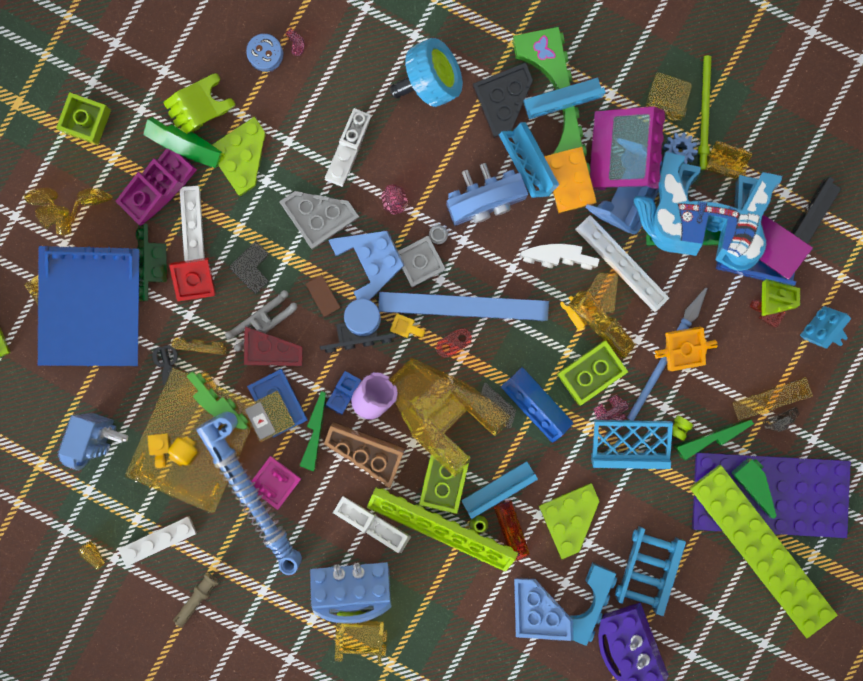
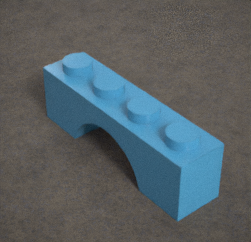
[570,562,617,646]

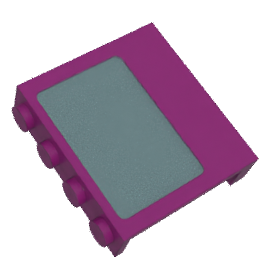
[590,107,665,191]

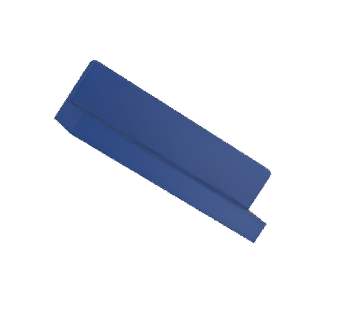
[716,260,796,286]
[501,367,573,443]

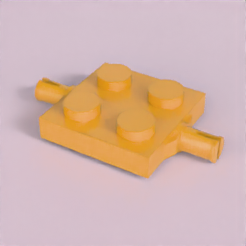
[655,327,718,371]

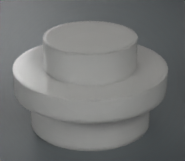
[429,225,448,244]

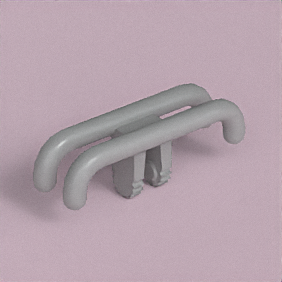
[225,290,297,351]

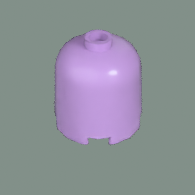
[351,373,398,420]

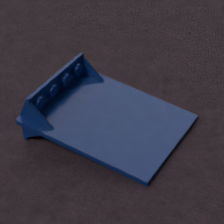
[38,246,139,367]

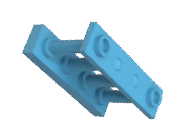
[615,526,686,616]

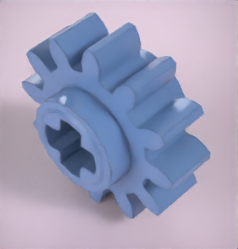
[663,132,698,164]

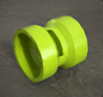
[672,415,694,441]

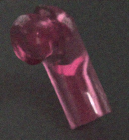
[285,28,304,56]

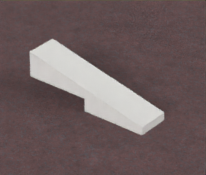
[333,496,411,553]

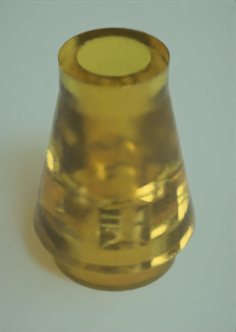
[78,541,106,570]

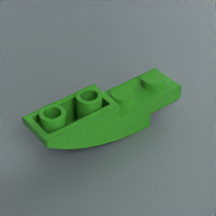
[187,371,249,430]

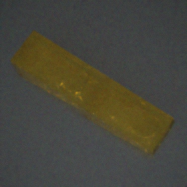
[568,291,635,359]
[732,377,813,421]

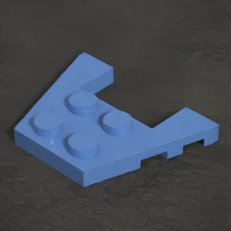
[329,231,405,300]

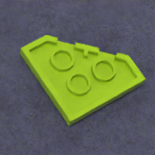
[213,117,266,196]
[539,483,599,559]

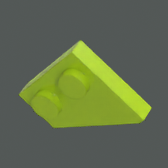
[762,279,800,316]

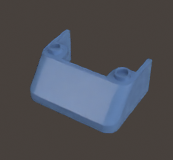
[585,138,662,234]

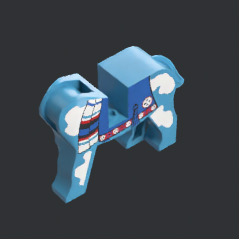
[633,152,782,271]

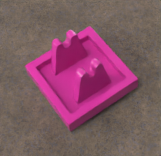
[252,456,302,510]

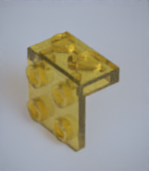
[645,73,692,121]

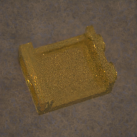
[335,621,387,663]

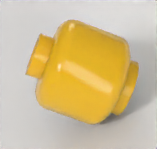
[168,436,197,466]

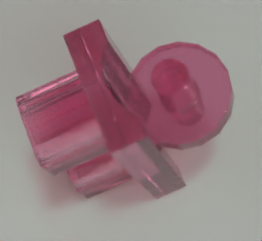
[593,394,629,429]

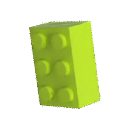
[557,340,628,406]
[419,447,470,514]

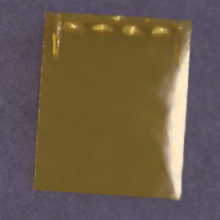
[125,368,257,513]

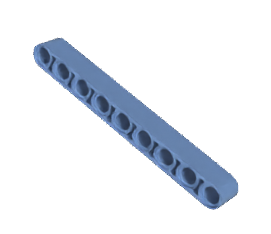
[378,292,549,321]

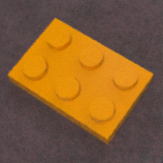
[544,147,597,213]

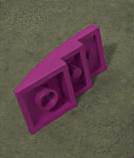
[115,148,197,225]
[759,215,813,280]

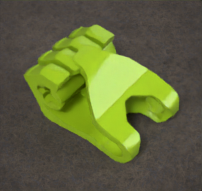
[164,73,236,134]

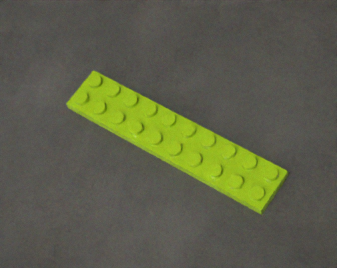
[689,465,838,638]

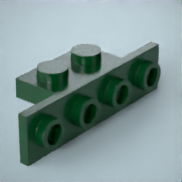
[135,224,167,302]

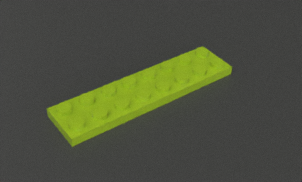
[367,488,518,572]

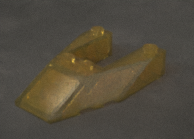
[389,358,510,477]

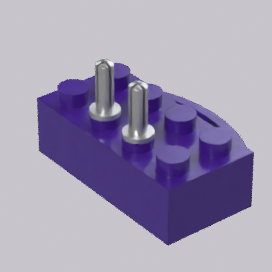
[598,603,669,681]

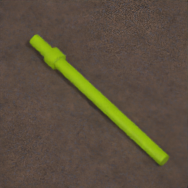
[698,56,711,170]

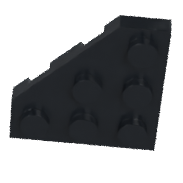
[472,63,533,138]

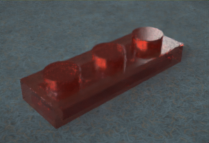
[494,500,530,561]

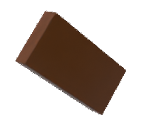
[306,275,341,317]

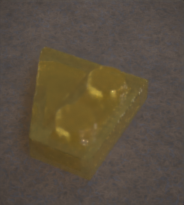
[577,273,618,313]

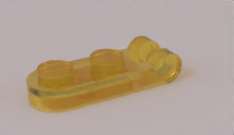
[171,338,227,355]

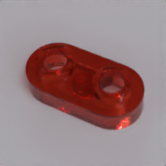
[436,328,472,358]

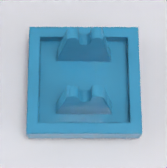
[800,306,851,349]

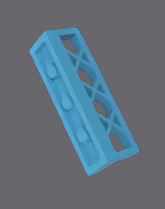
[524,78,606,119]
[499,122,559,198]
[461,461,538,519]

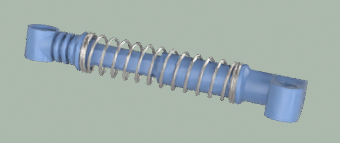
[196,412,302,575]

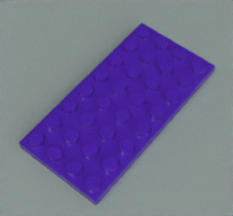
[692,452,851,538]

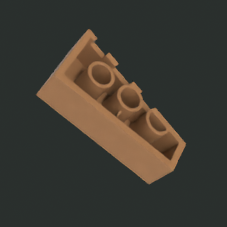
[324,422,405,488]

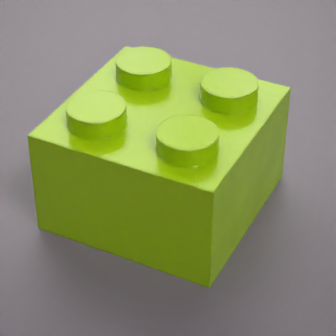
[56,92,111,145]

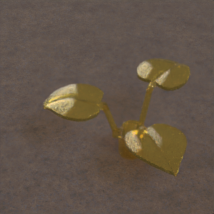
[24,188,113,235]

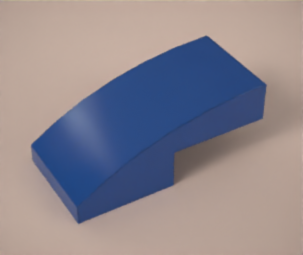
[325,371,361,415]

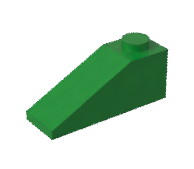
[731,458,776,519]

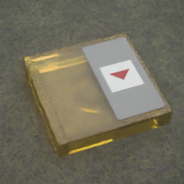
[243,390,295,442]

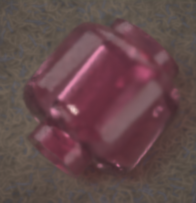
[381,184,408,214]

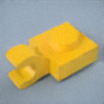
[560,296,587,330]
[390,314,425,338]
[148,434,170,468]

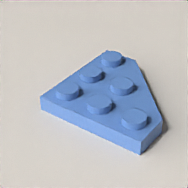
[514,578,573,641]

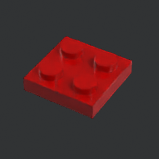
[169,258,216,301]

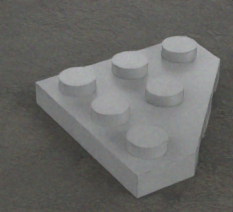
[279,191,359,249]

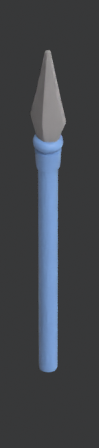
[627,288,707,421]

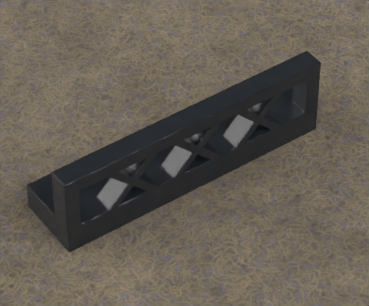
[791,177,841,244]

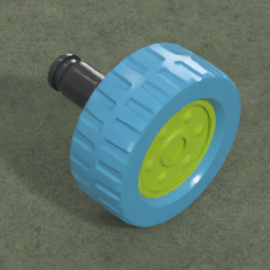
[390,38,463,106]

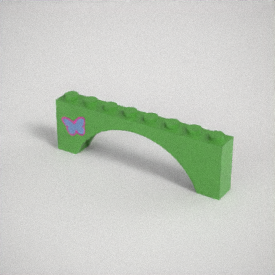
[512,27,590,174]

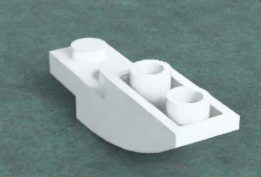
[325,108,371,187]
[520,244,599,270]

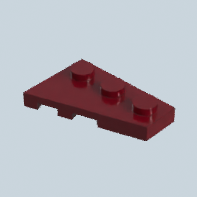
[244,326,302,366]

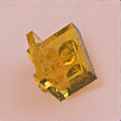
[706,141,752,179]

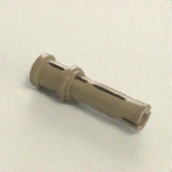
[173,572,220,628]

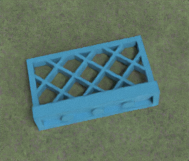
[591,420,673,469]

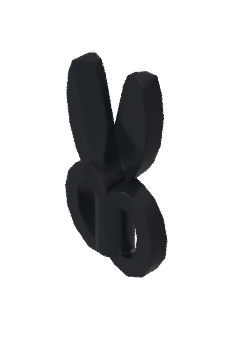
[152,345,180,391]

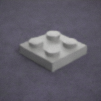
[398,236,446,287]

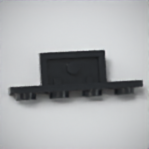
[320,323,397,353]

